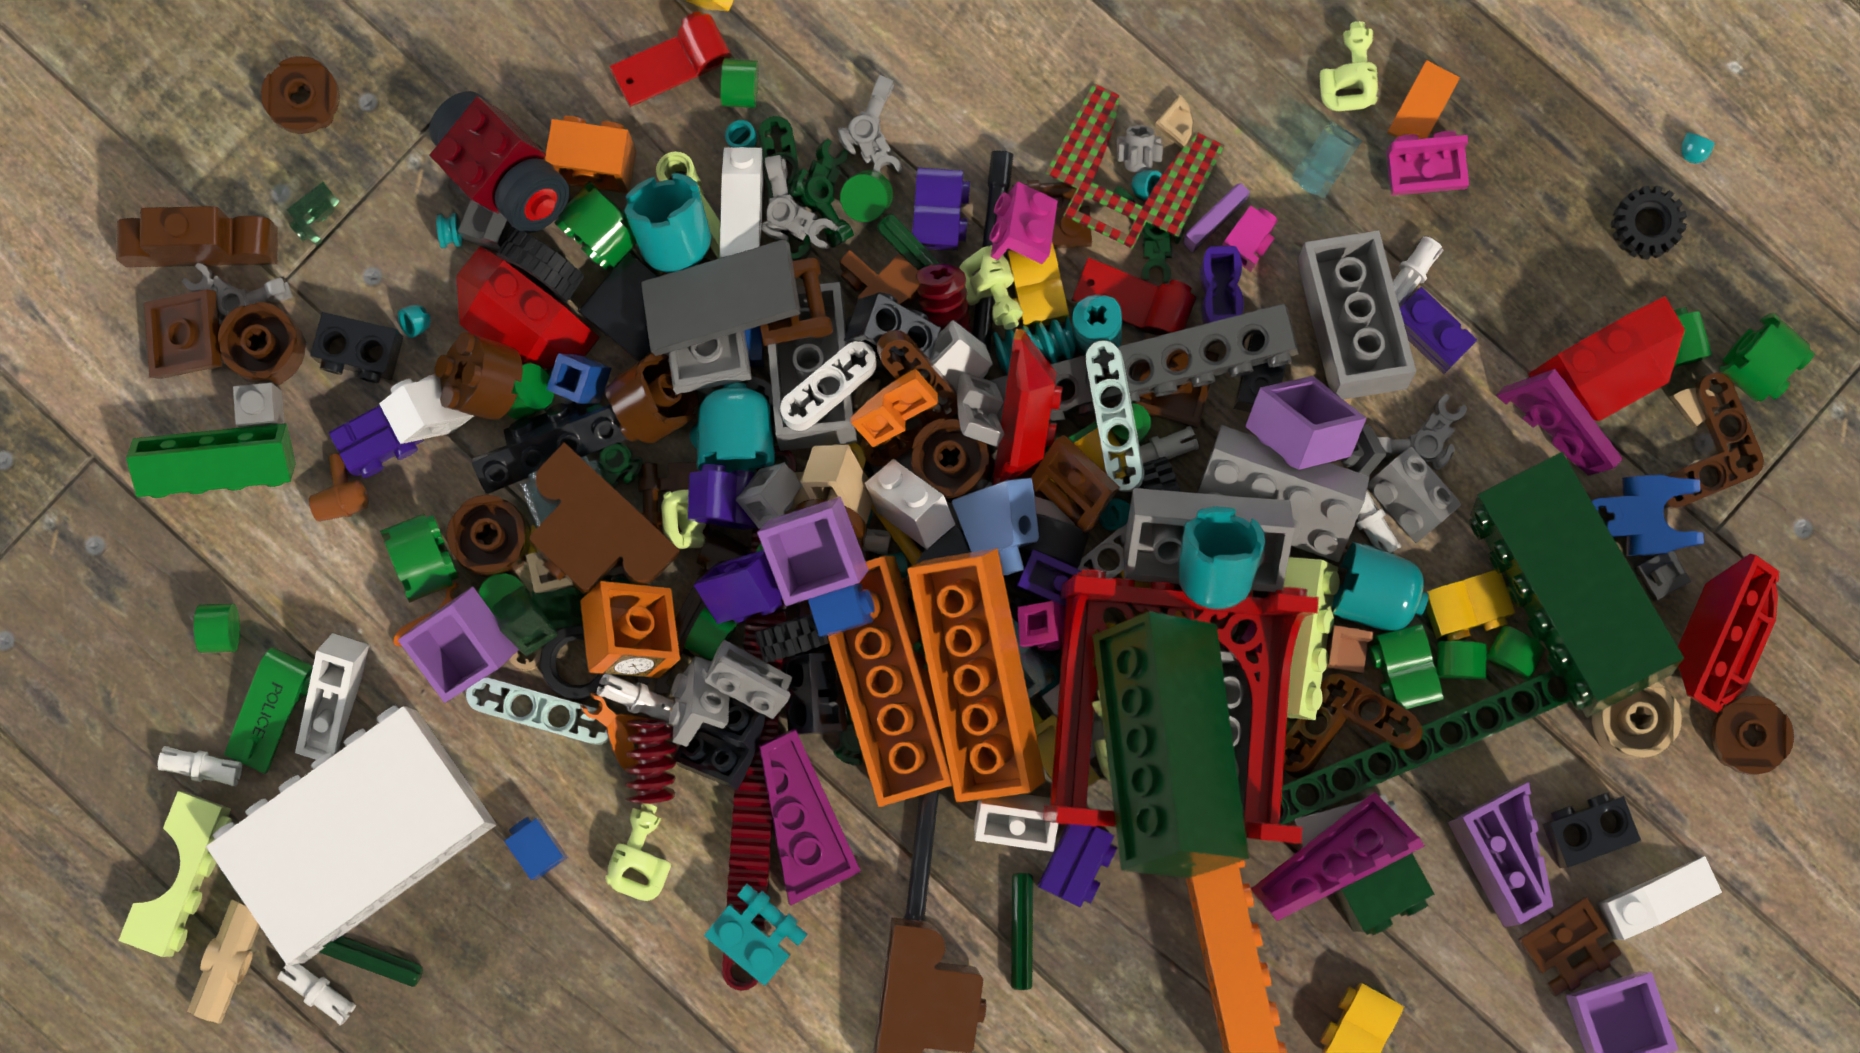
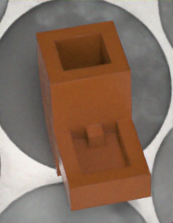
[839,250,920,308]

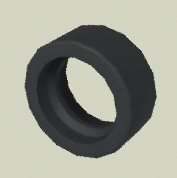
[540,625,614,700]

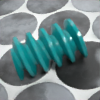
[1072,295,1122,356]
[993,316,1076,376]

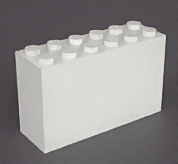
[206,705,497,965]

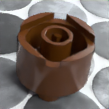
[218,302,306,387]
[435,332,523,420]
[605,354,699,443]
[911,418,995,503]
[447,495,531,578]

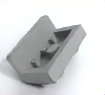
[1367,447,1461,543]
[704,640,792,719]
[669,656,729,747]

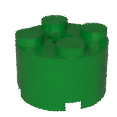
[554,181,637,270]
[1719,313,1815,402]
[380,513,459,603]

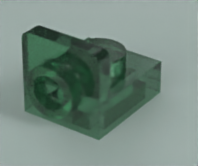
[287,182,340,246]
[493,586,558,657]
[531,587,588,630]

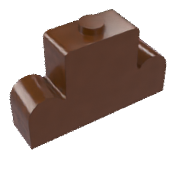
[116,206,278,268]
[530,443,680,594]
[873,917,986,1053]

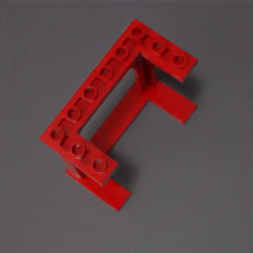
[1043,569,1319,843]

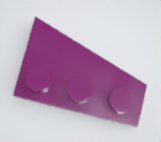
[1496,369,1623,476]

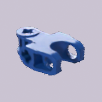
[1592,474,1704,556]

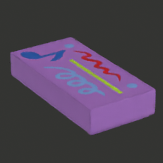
[1183,183,1250,253]

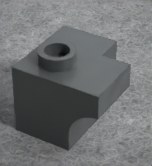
[458,200,516,252]

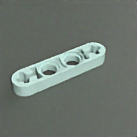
[1086,341,1144,492]
[466,678,609,745]

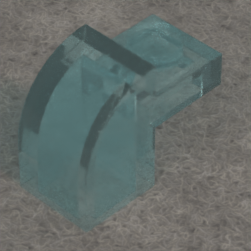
[1292,121,1363,199]

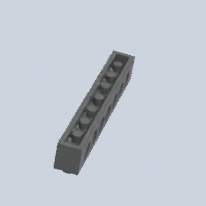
[989,303,1299,424]

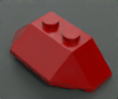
[456,246,600,370]
[1528,296,1685,421]
[992,329,1062,486]
[1678,554,1780,713]

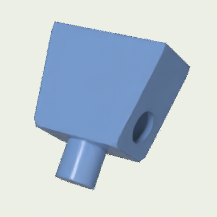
[952,478,1039,576]

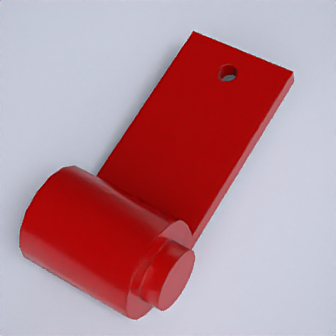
[609,11,732,107]
[1071,257,1196,336]

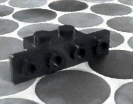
[472,401,627,494]

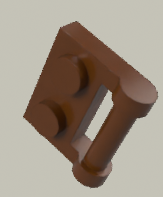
[760,258,833,346]
[1031,435,1120,534]

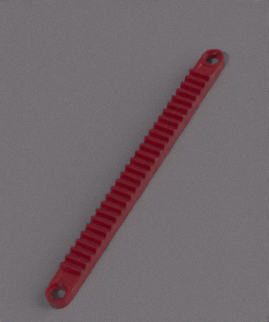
[722,446,797,991]

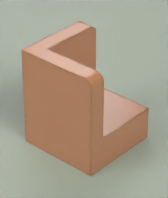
[1326,626,1373,674]

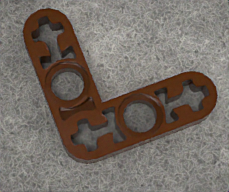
[861,330,958,466]
[1664,372,1764,509]
[1283,673,1423,778]

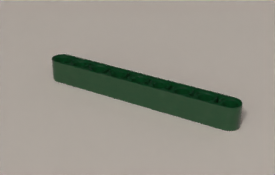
[1279,670,1570,825]

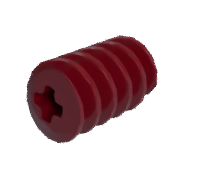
[916,264,971,333]
[625,719,677,804]

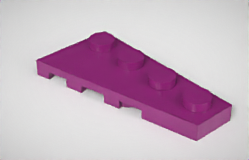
[759,729,861,906]
[1251,792,1425,921]

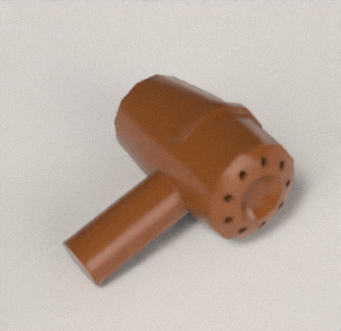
[309,453,369,522]

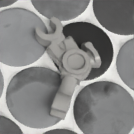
[838,75,902,174]
[761,155,838,249]
[182,263,292,328]
[1378,394,1467,471]

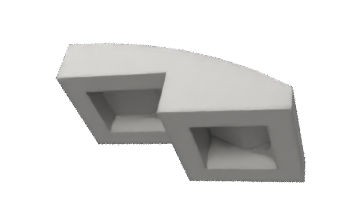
[957,371,1004,447]

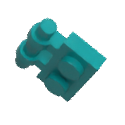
[704,884,808,986]

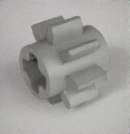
[1116,125,1163,172]

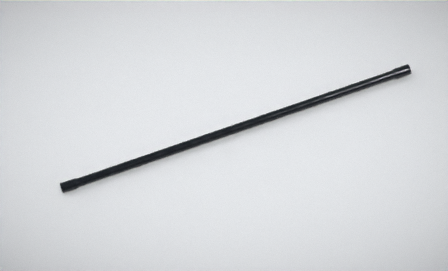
[903,150,1014,921]

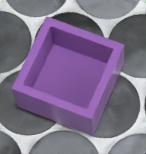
[1245,376,1366,470]
[757,497,868,606]
[398,587,519,703]
[1566,971,1678,1053]

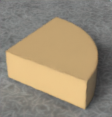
[1155,95,1193,149]
[1669,388,1725,427]

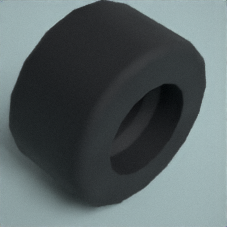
[1019,513,1089,569]

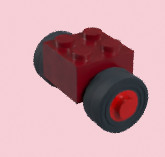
[429,91,569,233]

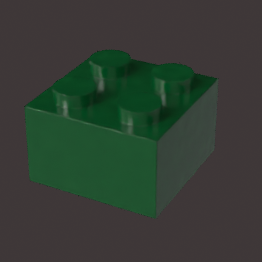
[1333,853,1435,935]

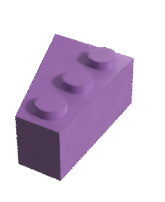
[1448,782,1553,928]

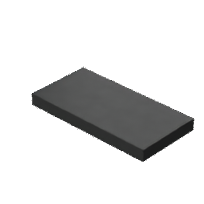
[641,239,801,356]

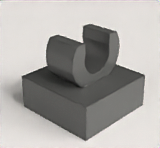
[1341,425,1387,476]
[1635,551,1691,601]

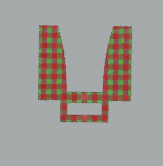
[1045,83,1225,249]

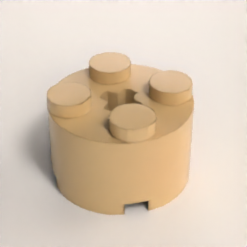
[1592,682,1682,760]

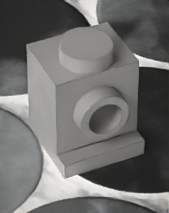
[736,463,802,528]

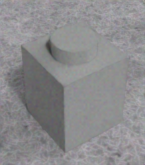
[233,383,284,428]

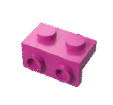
[1386,131,1469,196]
[989,182,1058,264]

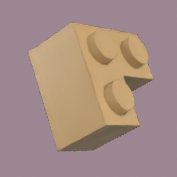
[785,444,873,524]

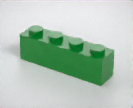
[126,423,296,498]

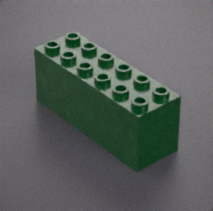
[1469,452,1684,718]
[1092,611,1249,878]

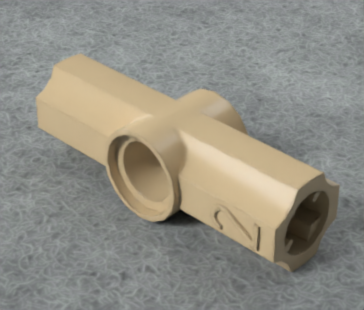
[187,899,260,1023]

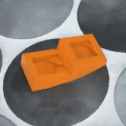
[1387,60,1460,139]
[850,368,938,447]

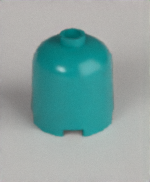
[624,173,712,272]
[697,382,775,475]
[1178,506,1265,610]
[1332,542,1429,631]

